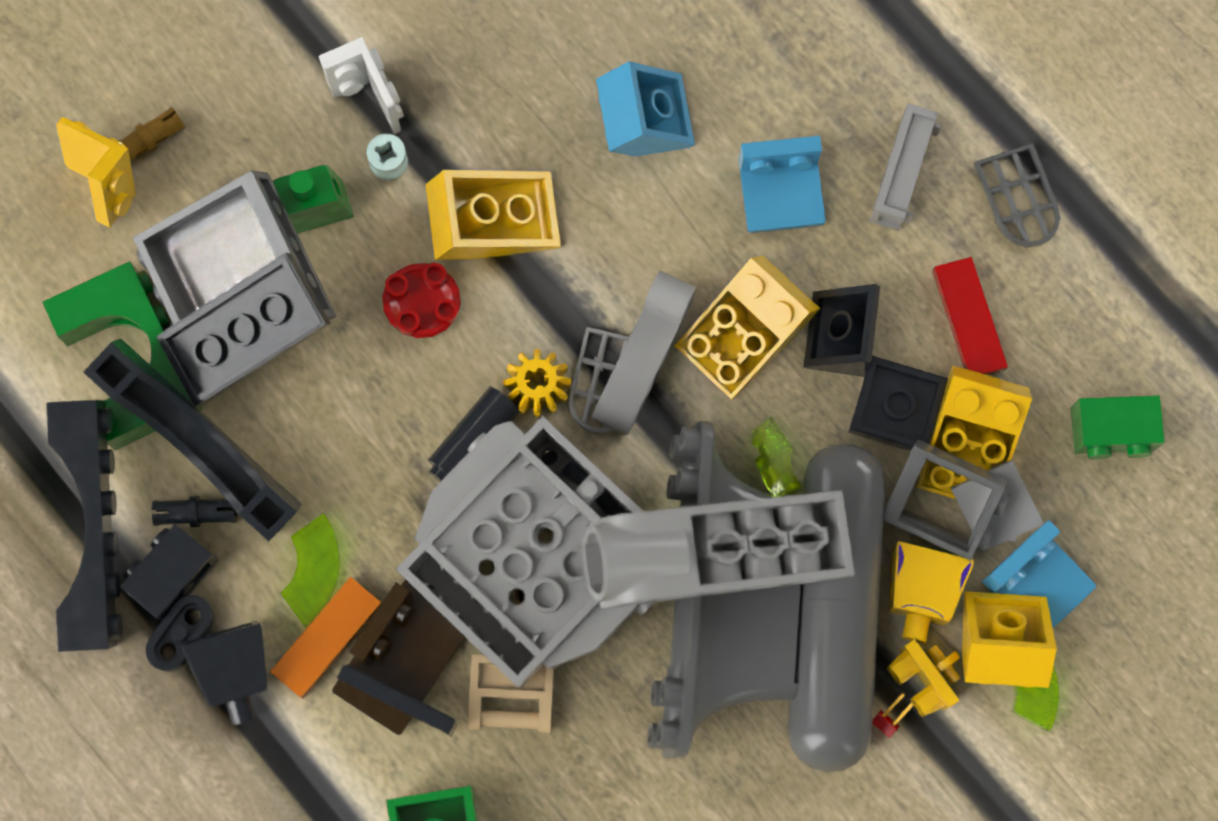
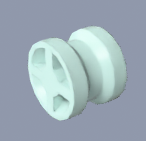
[366,134,408,181]

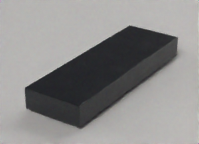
[337,664,458,737]

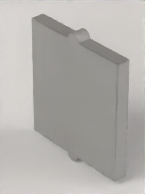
[951,460,1044,550]

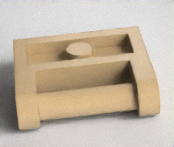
[468,655,554,734]

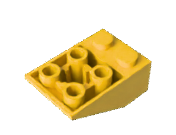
[675,255,820,400]
[916,365,1032,499]

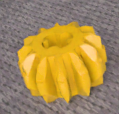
[503,348,571,418]

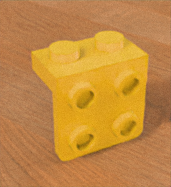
[56,117,136,228]

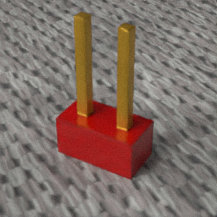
[872,692,915,739]

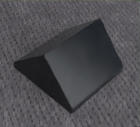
[803,284,880,377]

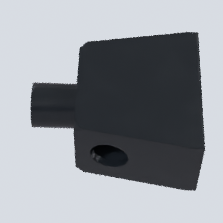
[179,621,267,725]

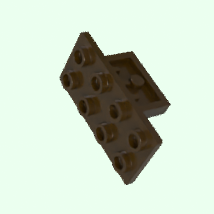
[332,579,465,735]

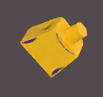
[888,541,974,644]

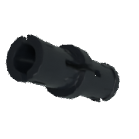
[152,495,238,528]

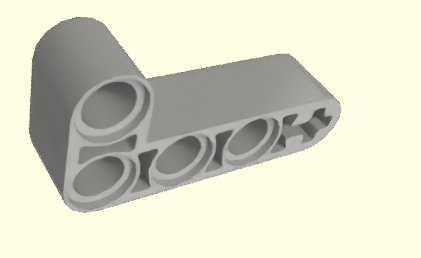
[592,271,697,435]

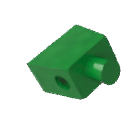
[273,165,354,234]

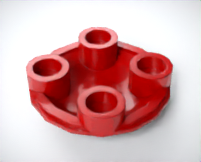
[382,262,461,338]

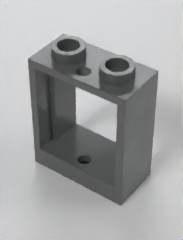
[883,439,1011,561]

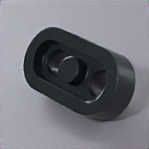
[146,595,214,672]

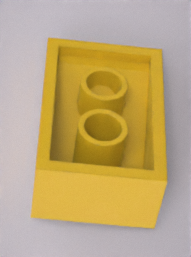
[425,170,561,260]

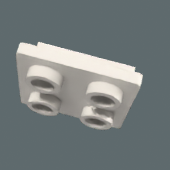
[319,37,404,134]

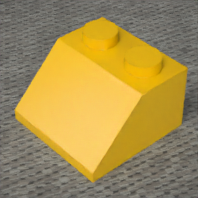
[962,591,1057,688]

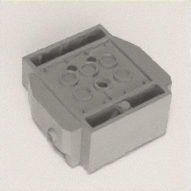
[396,416,654,688]

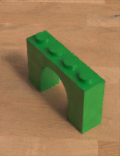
[42,261,203,451]

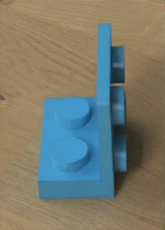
[738,136,826,233]
[981,520,1096,628]

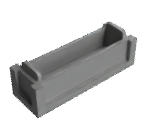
[869,103,941,231]

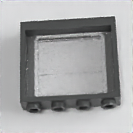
[133,170,337,327]

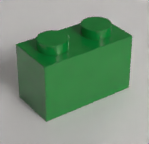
[1070,395,1165,459]

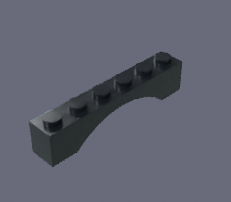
[83,338,302,542]
[46,400,123,652]

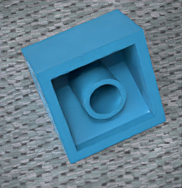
[596,61,695,157]

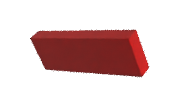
[932,257,1008,375]

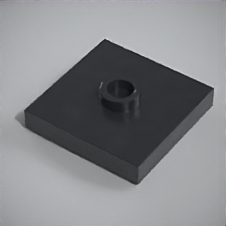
[848,355,948,451]

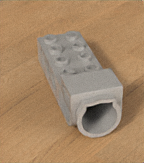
[582,491,855,609]

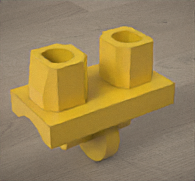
[887,639,961,717]

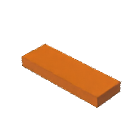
[270,577,382,699]

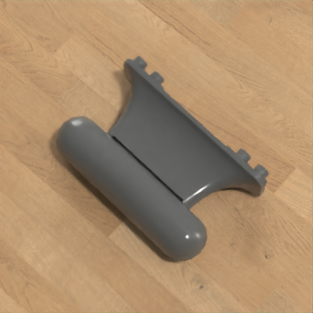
[647,421,885,772]

